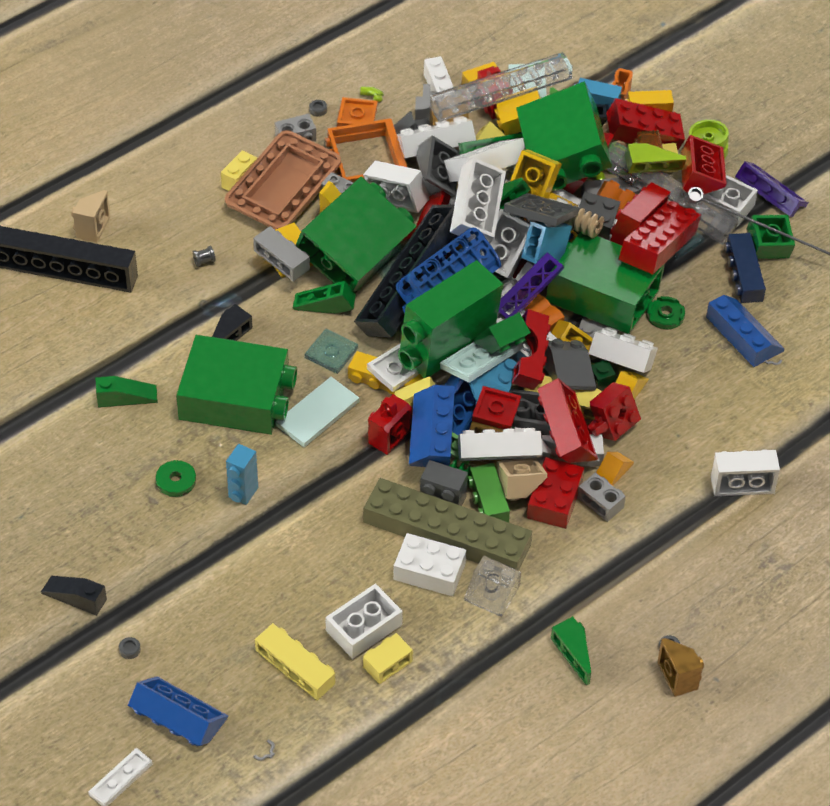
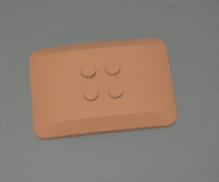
[225,130,341,230]

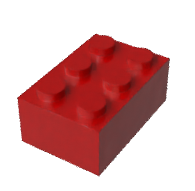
[527,457,585,529]

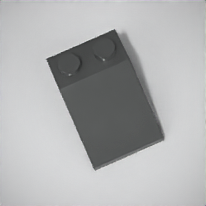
[417,135,460,197]
[544,339,596,390]
[509,388,551,439]

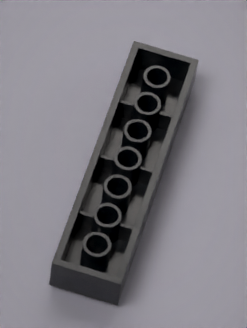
[354,204,458,337]
[0,225,138,293]

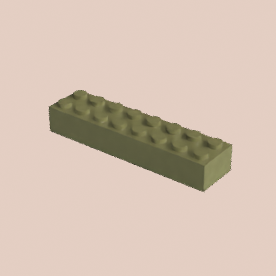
[363,478,532,576]

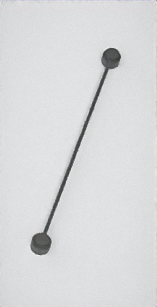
[687,187,830,255]

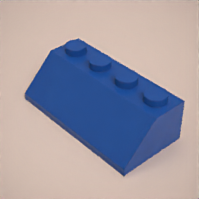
[706,295,784,367]
[445,375,476,435]
[409,385,455,467]
[128,676,228,746]

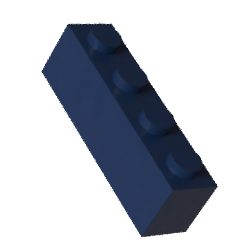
[724,233,766,303]

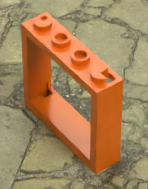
[325,118,407,183]

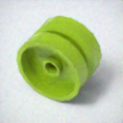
[689,119,729,159]

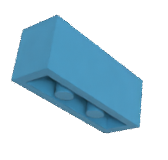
[226,444,259,505]

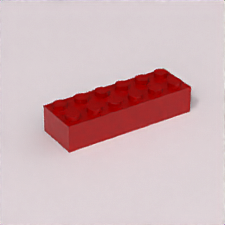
[619,201,702,274]

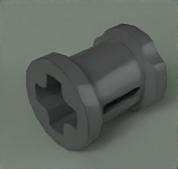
[192,246,216,267]

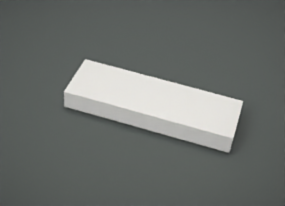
[88,748,153,806]

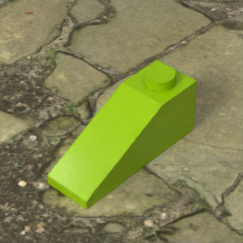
[624,143,686,173]

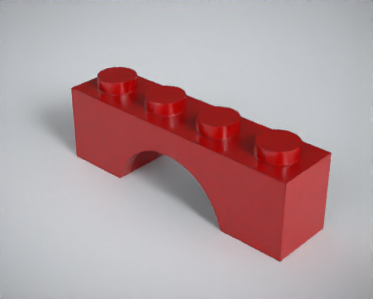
[512,309,551,390]

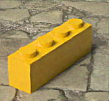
[348,351,424,395]

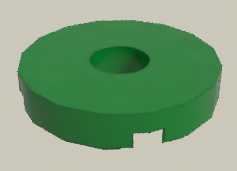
[647,296,685,329]
[155,460,196,497]

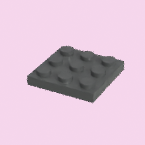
[503,193,579,227]

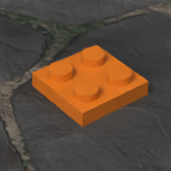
[337,97,378,127]

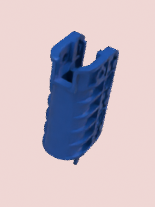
[396,227,501,313]

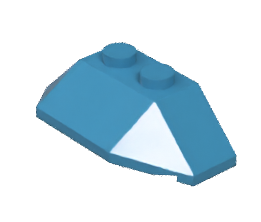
[469,358,517,404]

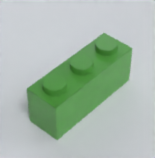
[467,463,510,522]

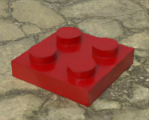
[472,386,522,429]

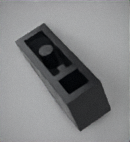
[212,304,253,341]
[41,575,107,616]

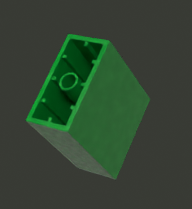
[516,81,613,191]
[295,177,417,293]
[541,232,665,334]
[398,260,504,378]
[176,335,298,435]

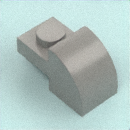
[415,84,437,120]

